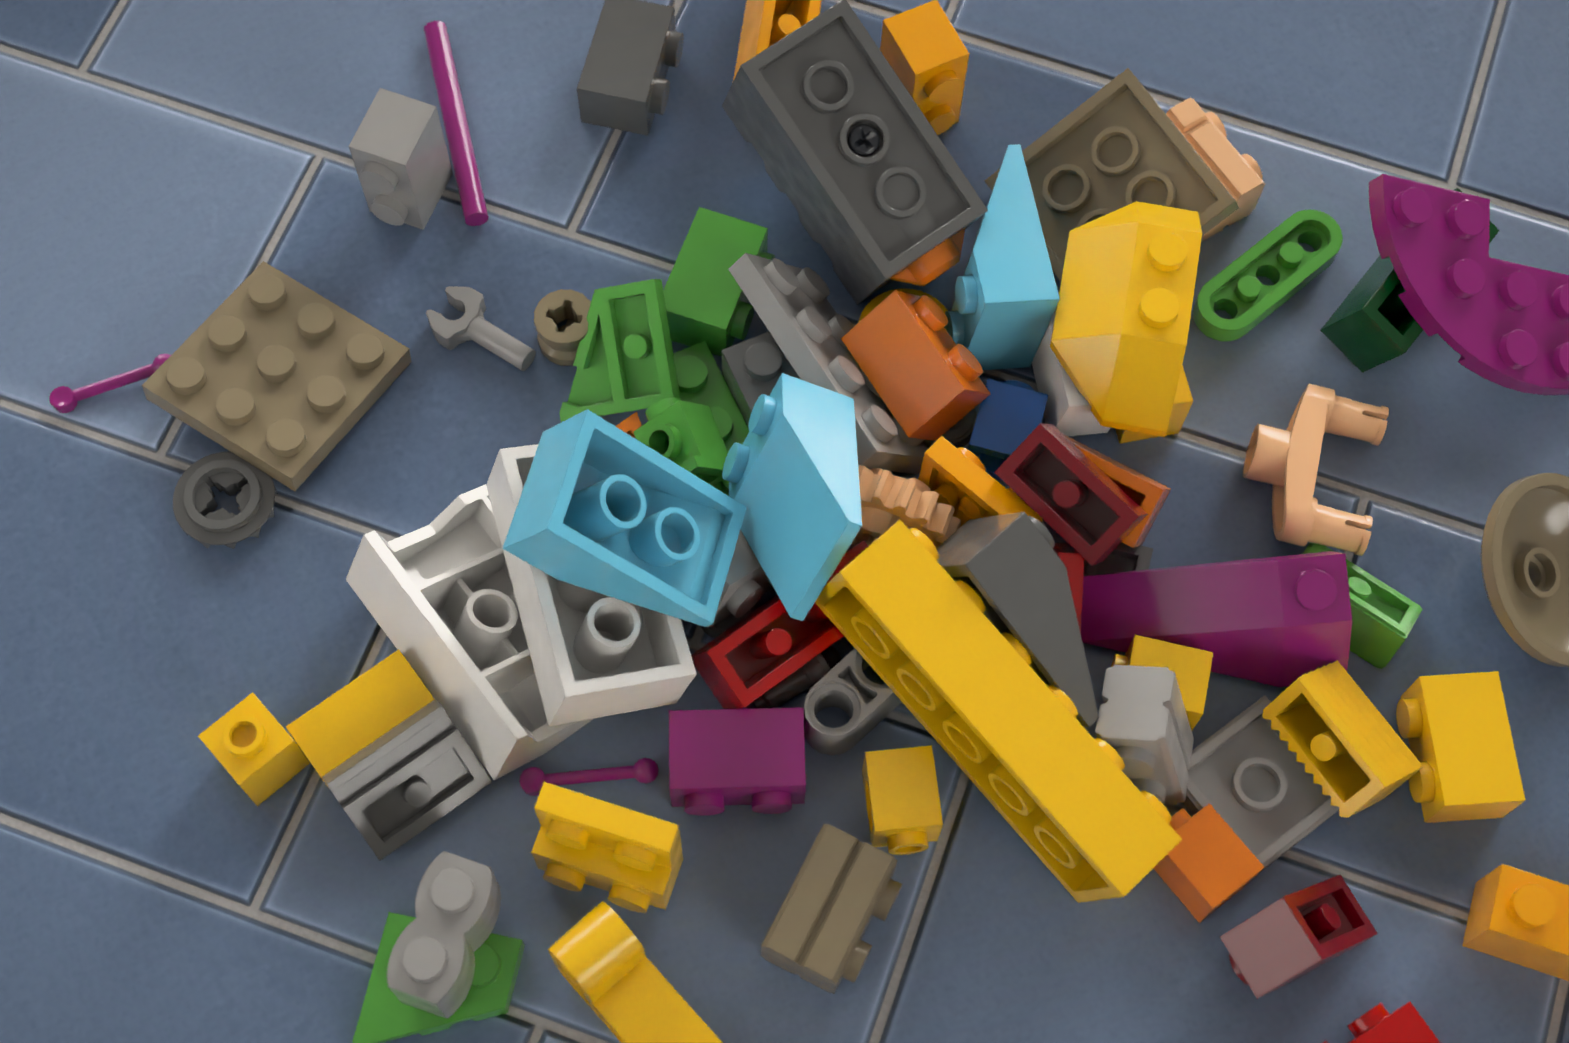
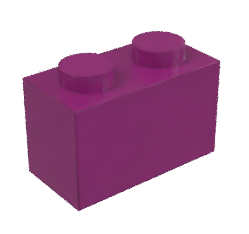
[669,708,806,816]

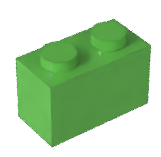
[663,207,775,357]

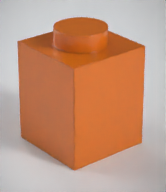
[1153,803,1265,923]

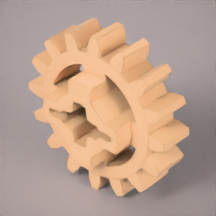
[851,466,961,548]

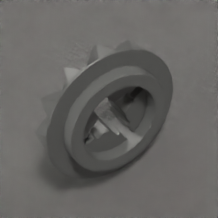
[173,452,278,549]

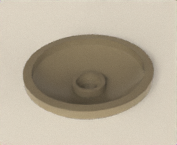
[1481,473,1569,667]

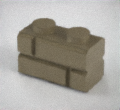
[761,824,903,994]

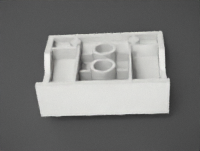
[346,484,593,781]

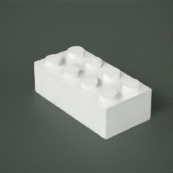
[486,444,696,727]

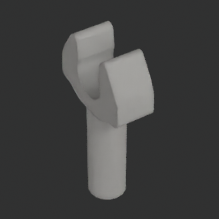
[426,286,536,371]

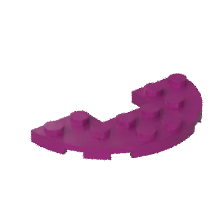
[1368,174,1569,395]

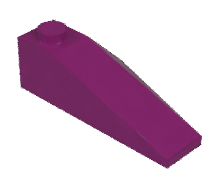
[1081,551,1352,687]

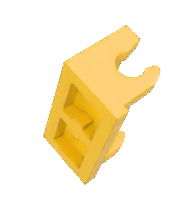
[286,649,435,787]

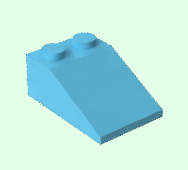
[944,144,1060,370]
[722,373,862,621]
[502,409,747,627]

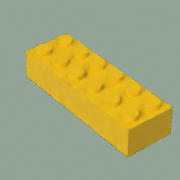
[815,520,1182,903]

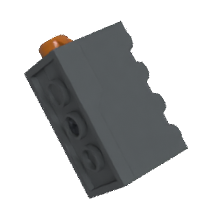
[722,0,988,305]

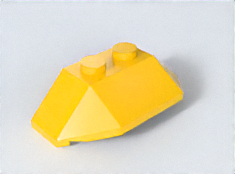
[1050,201,1202,437]

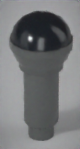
[752,645,842,709]

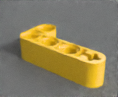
[548,901,722,1043]

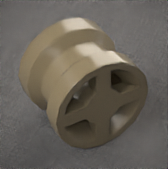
[534,289,591,366]

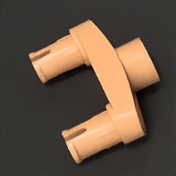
[1243,383,1389,556]

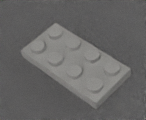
[728,253,928,474]

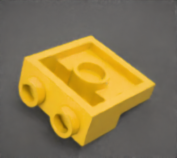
[531,782,683,913]

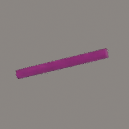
[424,21,489,226]

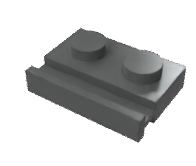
[322,699,493,861]

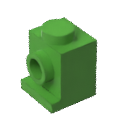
[633,397,728,486]

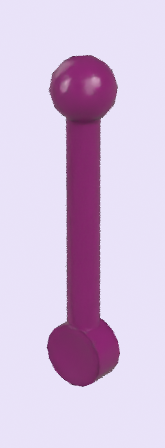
[49,353,171,414]
[519,757,659,796]

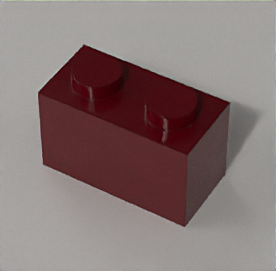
[994,423,1148,565]

